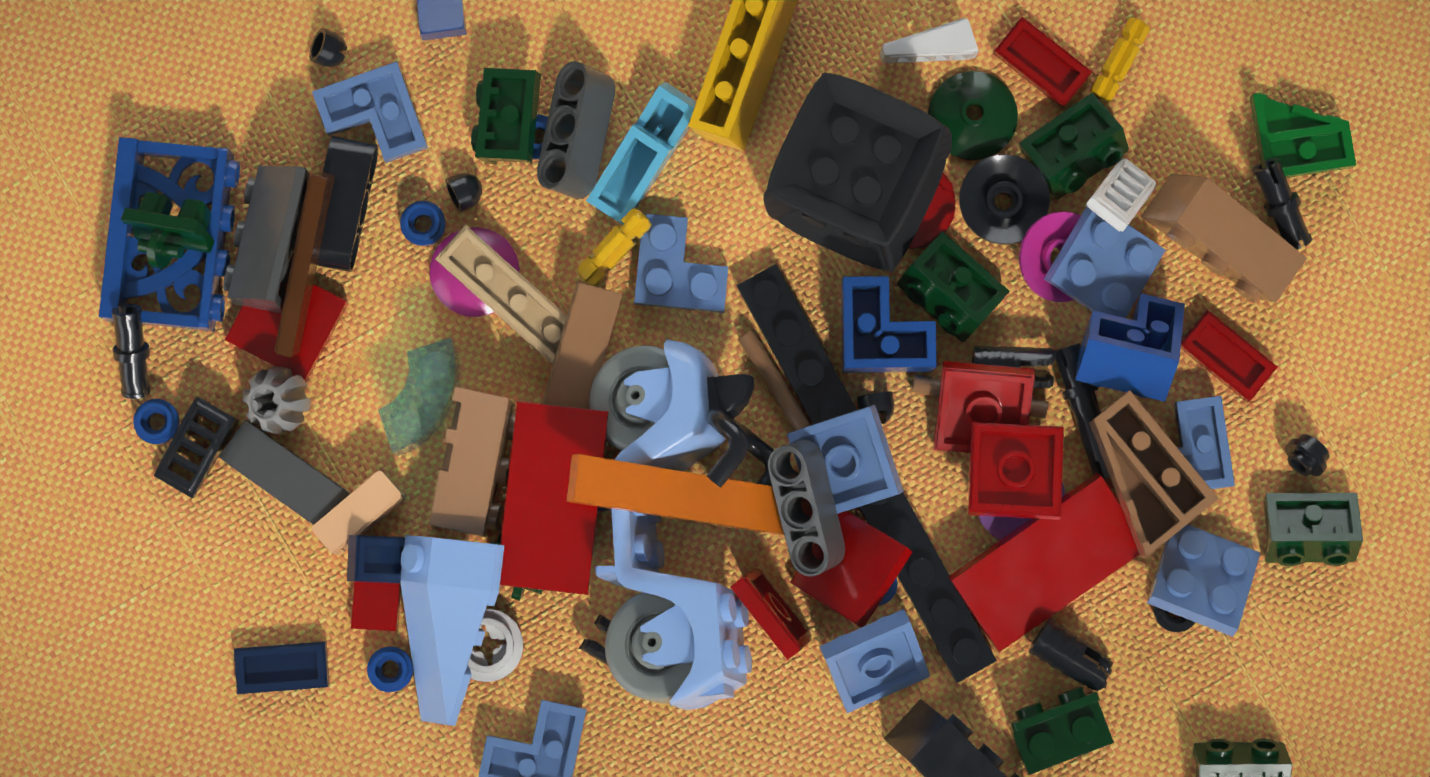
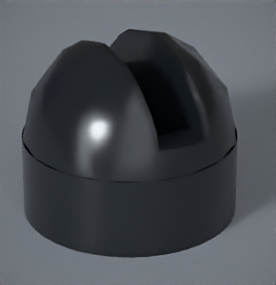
[309,28,347,67]
[445,173,483,212]
[857,391,895,424]

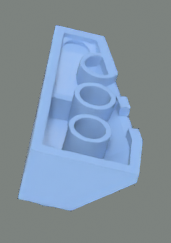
[400,535,504,726]

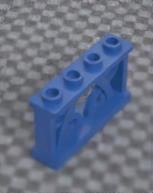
[99,137,240,332]

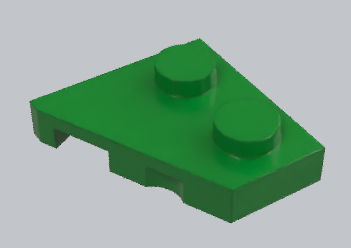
[1250,93,1356,178]

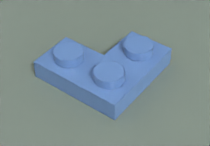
[312,61,428,163]
[634,213,728,313]
[1174,396,1235,489]
[478,700,587,777]

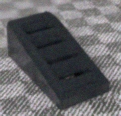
[154,396,240,499]

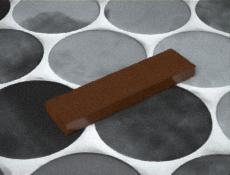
[274,172,335,357]

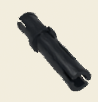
[1056,343,1110,479]

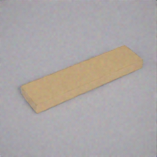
[435,225,567,364]

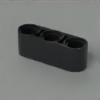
[317,136,378,272]

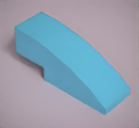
[586,82,696,225]

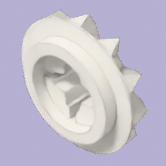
[468,609,523,682]

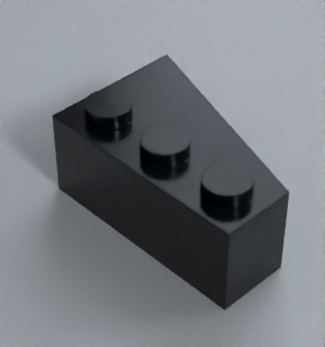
[884,699,1019,777]

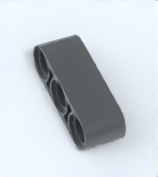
[537,61,616,200]
[219,420,350,525]
[768,439,845,576]

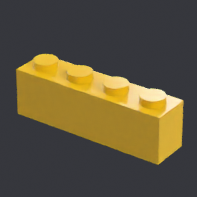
[688,0,798,151]

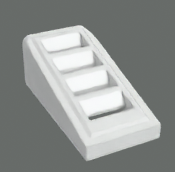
[880,18,979,63]
[1086,158,1156,232]

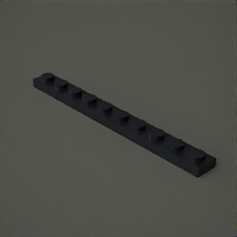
[736,264,997,683]

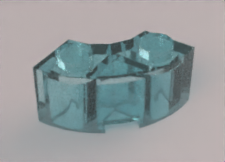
[378,337,460,456]

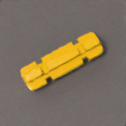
[1090,17,1150,102]
[577,208,652,286]

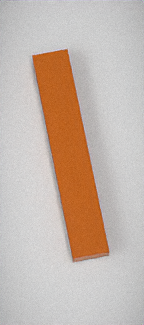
[567,454,813,536]

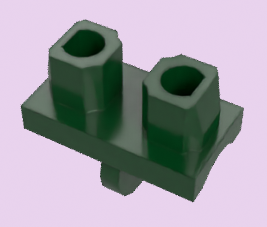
[121,192,215,269]

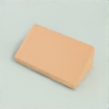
[312,471,406,555]

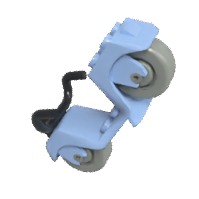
[589,339,774,710]

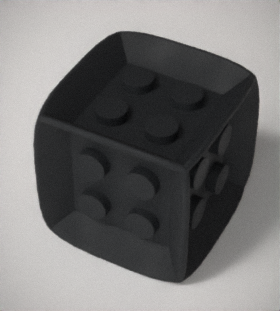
[763,72,952,272]

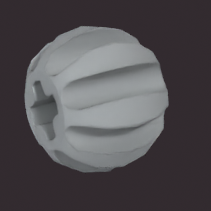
[242,366,311,434]

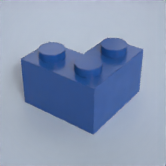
[841,276,937,373]
[1075,293,1185,402]

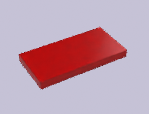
[500,401,609,595]
[948,473,1139,652]

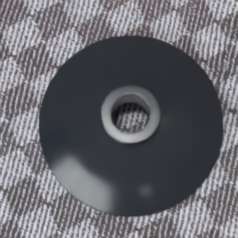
[959,154,1050,245]

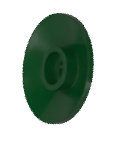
[928,71,1018,160]

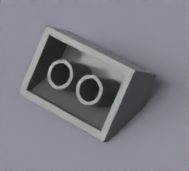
[223,166,311,314]

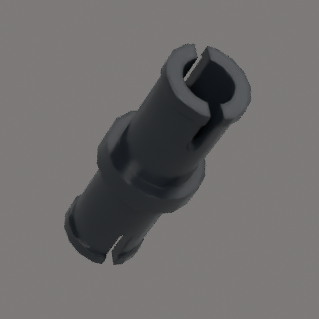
[1252,158,1313,250]
[111,304,151,399]

